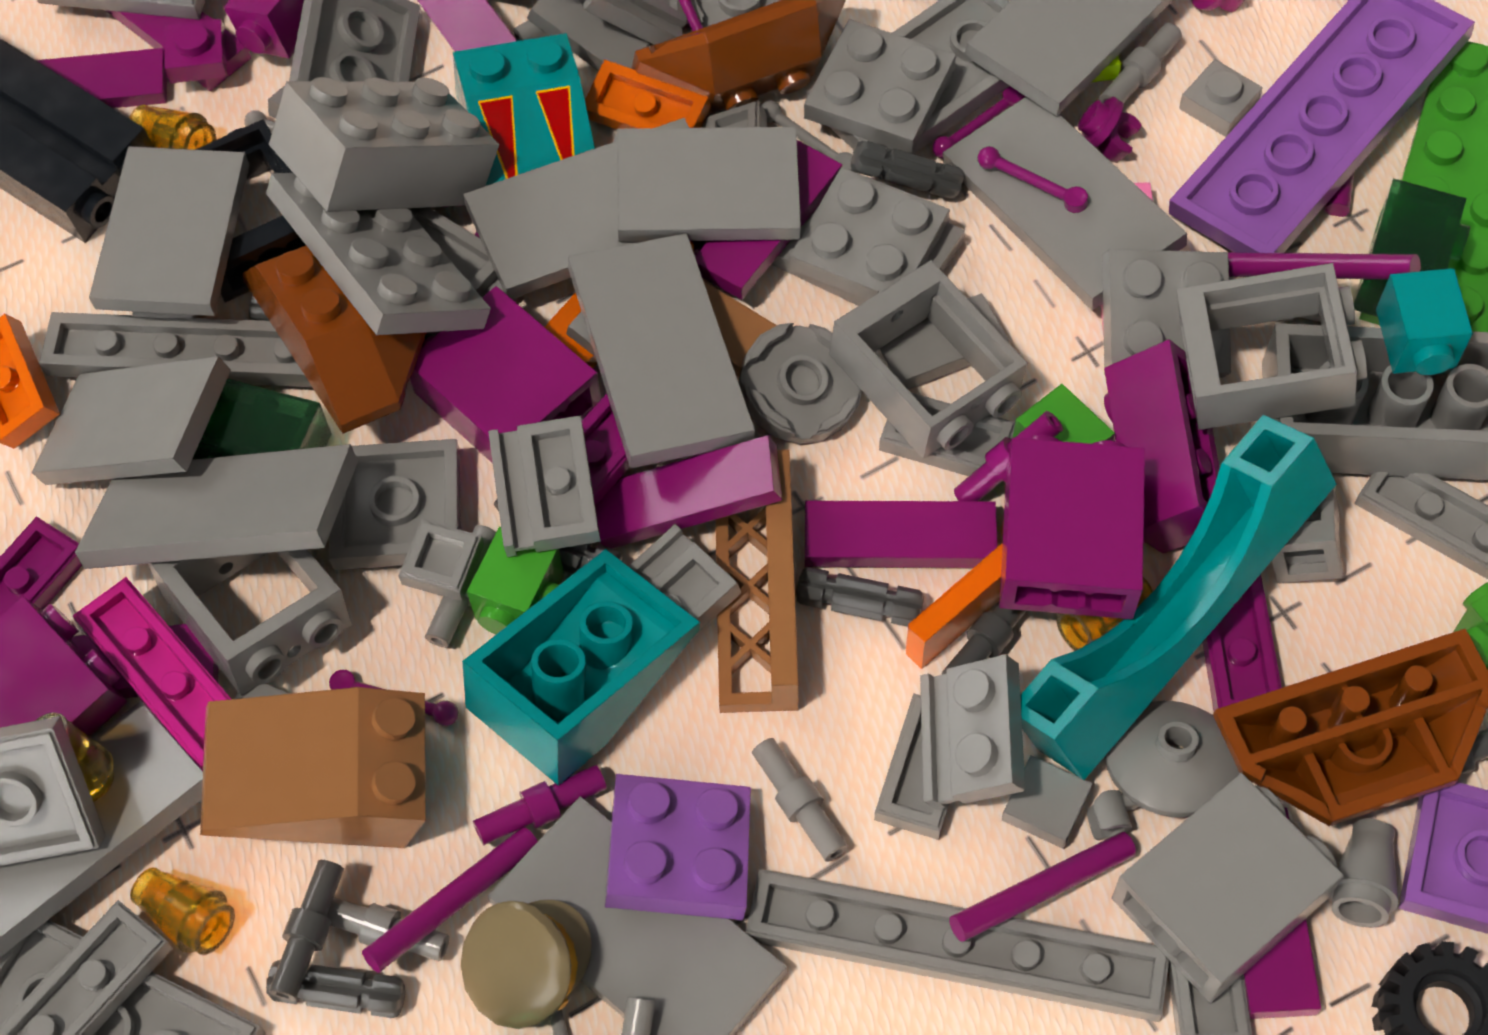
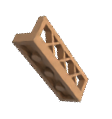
[715,450,798,713]

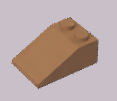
[200,687,426,848]

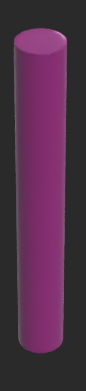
[362,827,538,973]
[949,832,1136,942]

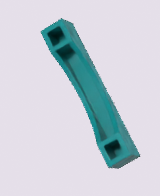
[1020,415,1337,780]

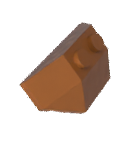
[631,0,846,114]
[242,246,427,434]
[1213,628,1488,826]

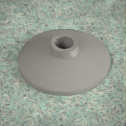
[1105,701,1240,817]

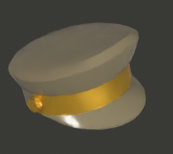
[460,900,592,1029]

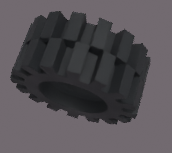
[1372,941,1488,1035]

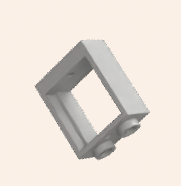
[829,260,1028,459]
[1177,263,1367,430]
[149,550,352,696]

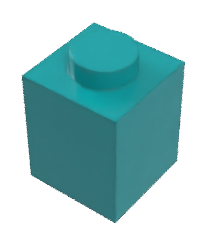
[1376,268,1473,375]

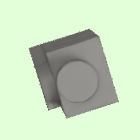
[1272,487,1343,584]

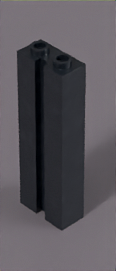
[0,39,155,243]

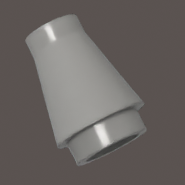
[1329,819,1398,927]

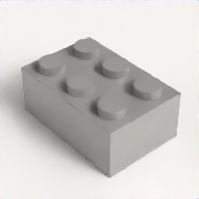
[269,77,499,212]

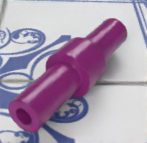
[954,411,1063,501]
[473,765,607,846]

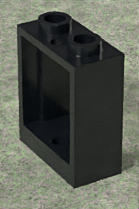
[195,119,306,303]

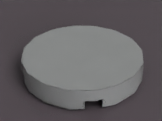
[738,323,862,444]

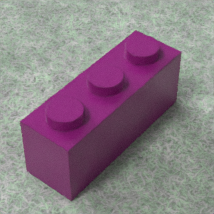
[1104,339,1220,554]

